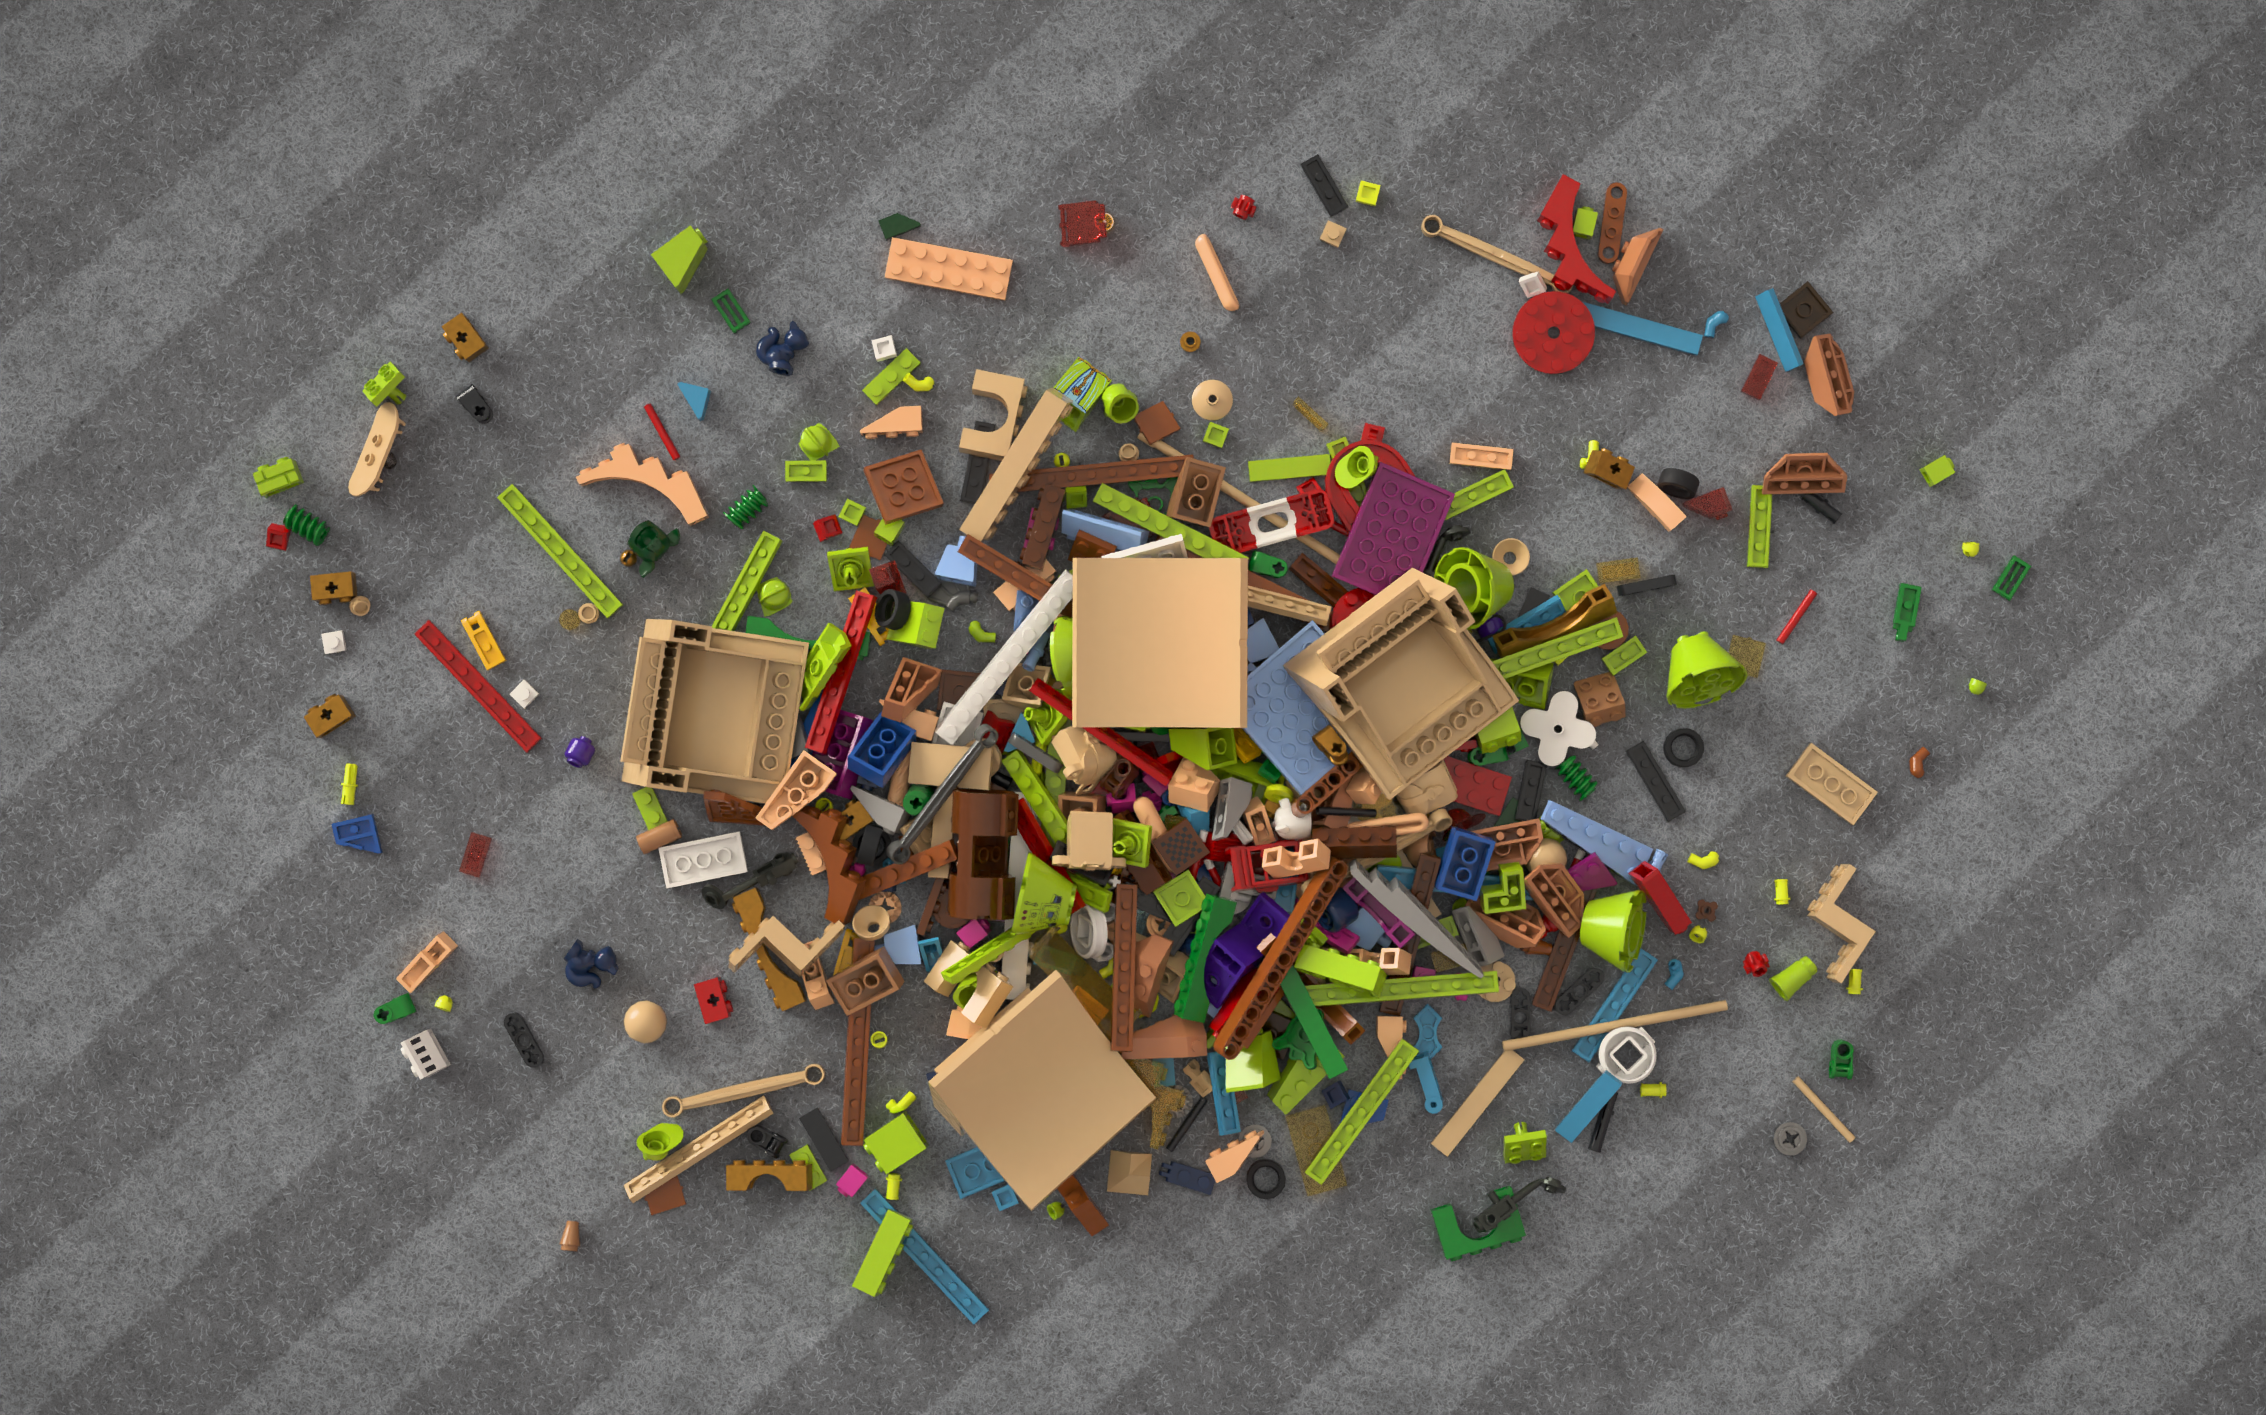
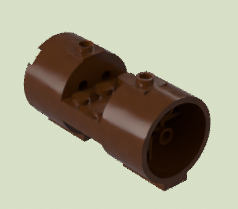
[948,789,1019,920]

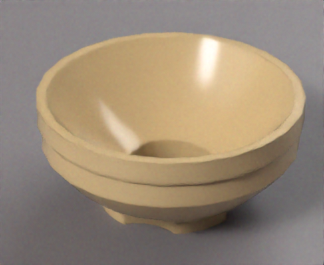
[1492,538,1530,576]
[852,905,890,941]

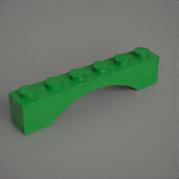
[746,616,872,661]
[1174,893,1237,1023]

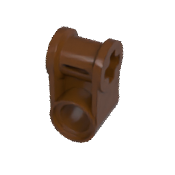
[1100,759,1139,799]

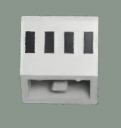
[401,1029,451,1080]

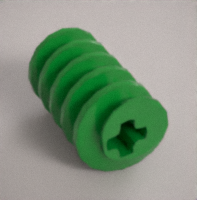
[723,485,769,529]
[283,504,330,546]
[1554,755,1598,802]
[903,784,934,816]

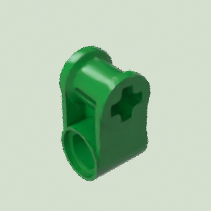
[1248,551,1288,578]
[1467,746,1509,766]
[374,993,417,1024]
[1829,1039,1854,1080]

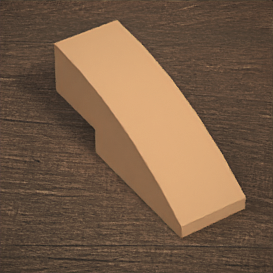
[1627,473,1686,532]
[396,932,458,993]

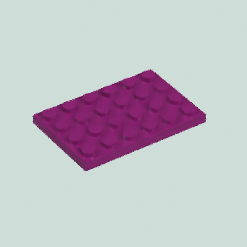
[1332,462,1455,595]

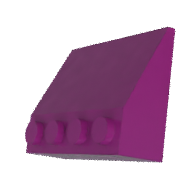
[811,710,874,800]

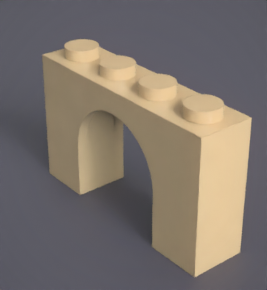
[959,369,1028,461]
[924,940,1013,1028]

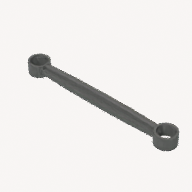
[886,724,998,864]

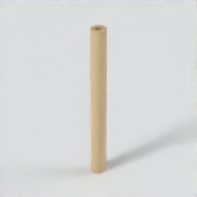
[1792,1076,1855,1143]

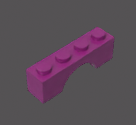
[1343,877,1417,949]

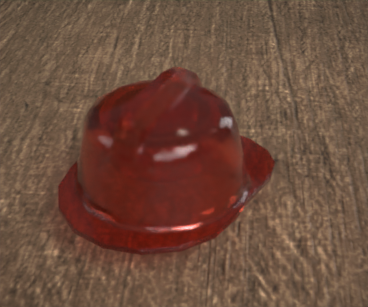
[1442,808,1486,841]

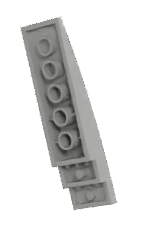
[1349,859,1484,978]

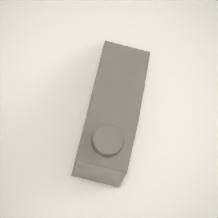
[1212,777,1252,841]
[850,785,910,835]
[1452,905,1505,967]

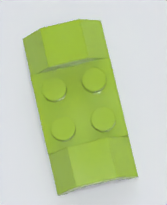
[799,623,851,711]

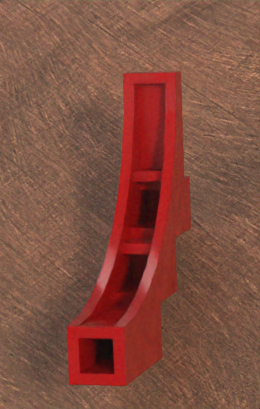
[1537,174,1616,304]

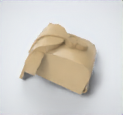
[1051,726,1124,795]
[1396,760,1458,815]
[1052,811,1126,871]

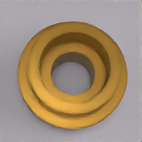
[1180,332,1201,352]

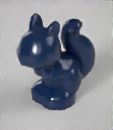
[756,321,809,376]
[564,939,619,989]

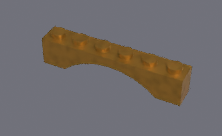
[1492,584,1617,658]
[732,887,807,1011]

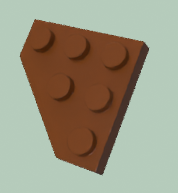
[703,789,765,826]

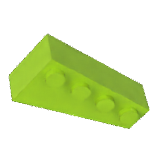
[1294,942,1387,999]
[1267,1050,1345,1115]
[852,1209,914,1297]

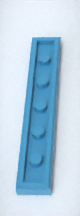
[1572,948,1658,1062]

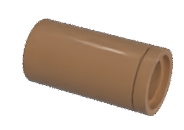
[636,819,682,855]

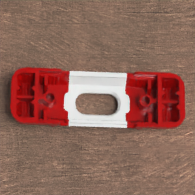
[1209,489,1334,553]

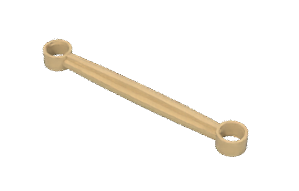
[1421,215,1573,293]
[1301,809,1453,901]
[662,1064,825,1117]

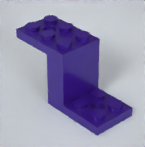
[1204,891,1290,1009]

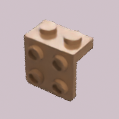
[1574,672,1626,727]

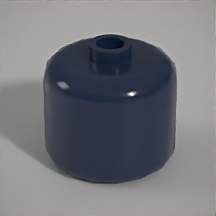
[1313,887,1359,933]

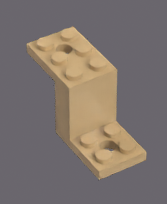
[1807,864,1876,984]
[729,916,845,977]

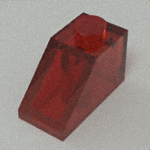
[1682,487,1733,521]
[869,560,907,603]

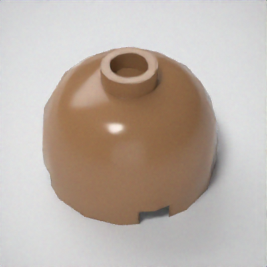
[1403,830,1437,867]

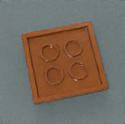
[863,449,944,525]

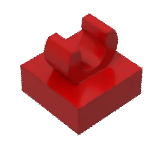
[1361,423,1385,442]

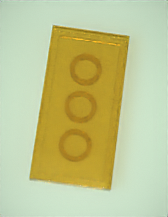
[1285,1105,1347,1196]

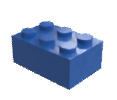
[847,711,916,788]
[1434,826,1496,901]

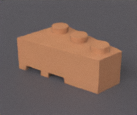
[881,657,942,723]

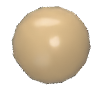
[1525,838,1567,873]
[624,1000,667,1044]

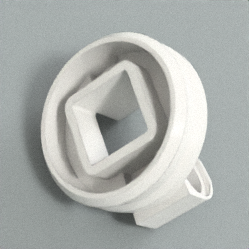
[1070,902,1115,962]
[1596,1026,1657,1084]

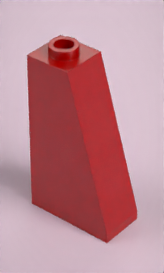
[1628,861,1692,935]
[1209,968,1279,1038]

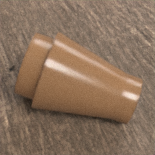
[560,1221,580,1252]

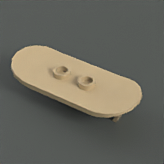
[348,402,406,496]

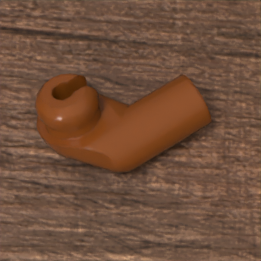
[1909,747,1930,778]

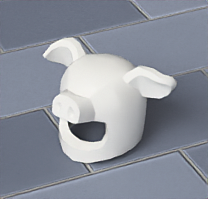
[1270,798,1311,839]

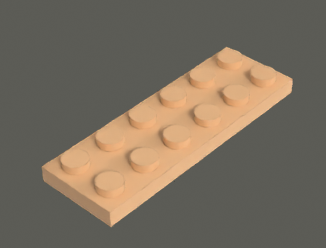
[885,237,1013,301]

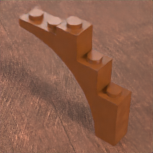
[792,805,867,925]
[1256,933,1365,1045]
[1057,1174,1109,1236]

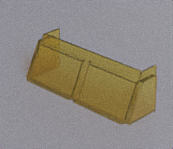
[1028,926,1143,1038]

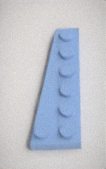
[1540,800,1653,886]

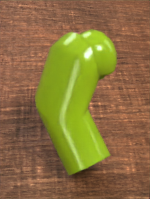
[968,621,996,643]

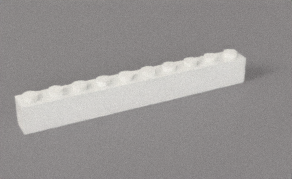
[935,569,1073,745]
[1001,792,1041,1000]

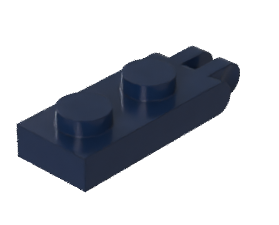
[1159,1161,1215,1195]

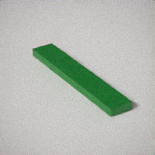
[1280,964,1348,1080]

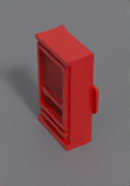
[1225,839,1308,893]

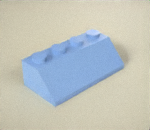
[1061,509,1150,552]

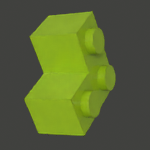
[1480,862,1526,914]

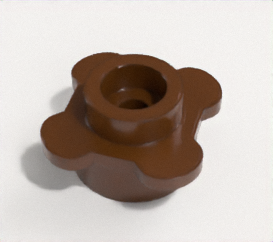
[1695,899,1718,922]

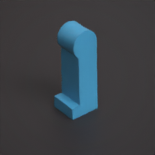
[1409,1051,1443,1114]

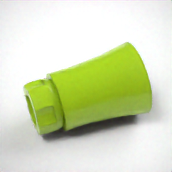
[1769,956,1817,1001]

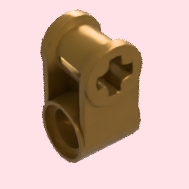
[1312,725,1348,766]

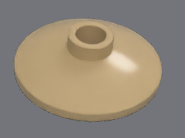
[1192,380,1233,420]

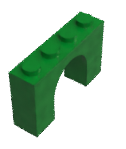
[1430,1186,1526,1261]

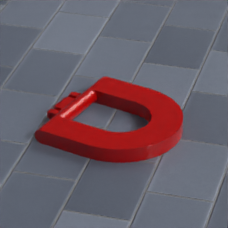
[1325,440,1416,533]

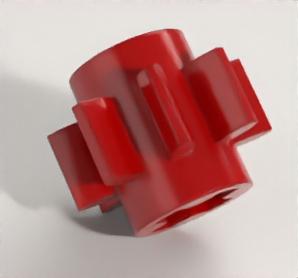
[1231,195,1257,220]
[1743,951,1770,977]

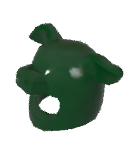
[627,520,680,578]

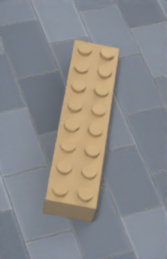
[959,388,1073,542]

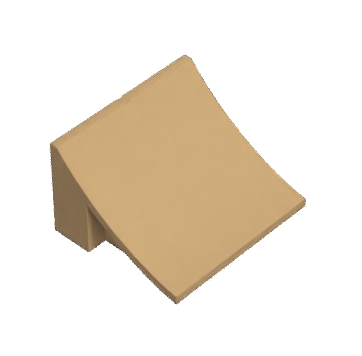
[1072,558,1248,728]
[1283,568,1519,800]
[620,619,809,804]
[928,970,1156,1211]

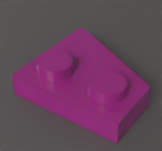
[1567,852,1618,891]

